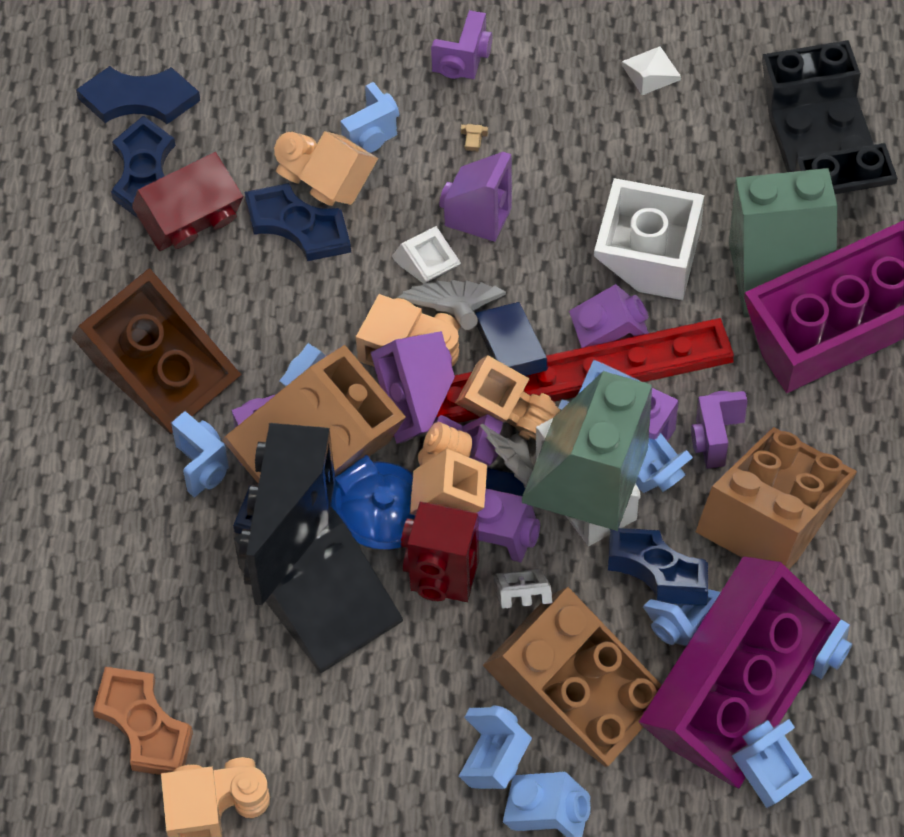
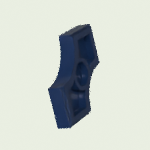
[76,66,201,124]
[111,116,176,220]
[244,183,351,261]
[608,528,708,606]

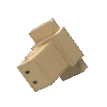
[461,124,488,152]

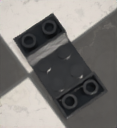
[762,40,898,194]

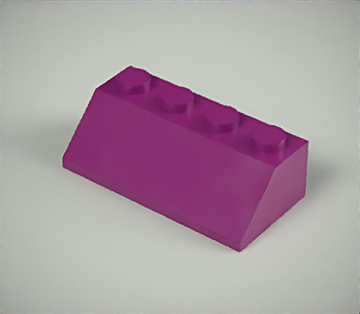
[744,220,904,394]
[639,556,841,789]

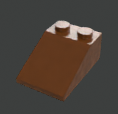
[71,268,242,434]

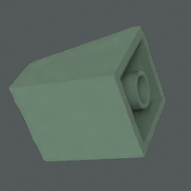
[729,168,837,317]
[522,371,652,531]

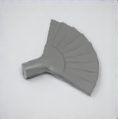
[397,280,506,330]
[480,423,534,488]

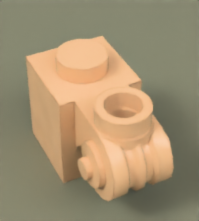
[274,131,378,206]
[356,294,460,367]
[455,355,560,441]
[410,422,487,516]
[161,757,270,837]

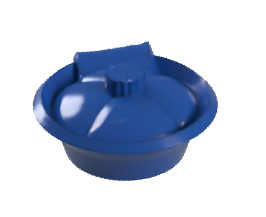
[332,455,415,549]

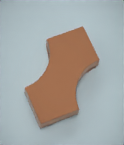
[93,667,193,775]

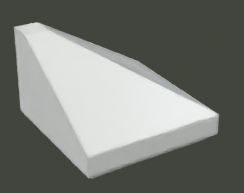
[622,46,681,95]
[392,226,461,283]

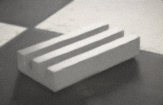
[493,569,553,609]

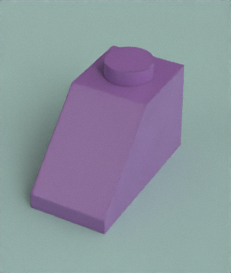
[439,152,512,242]
[370,331,455,444]

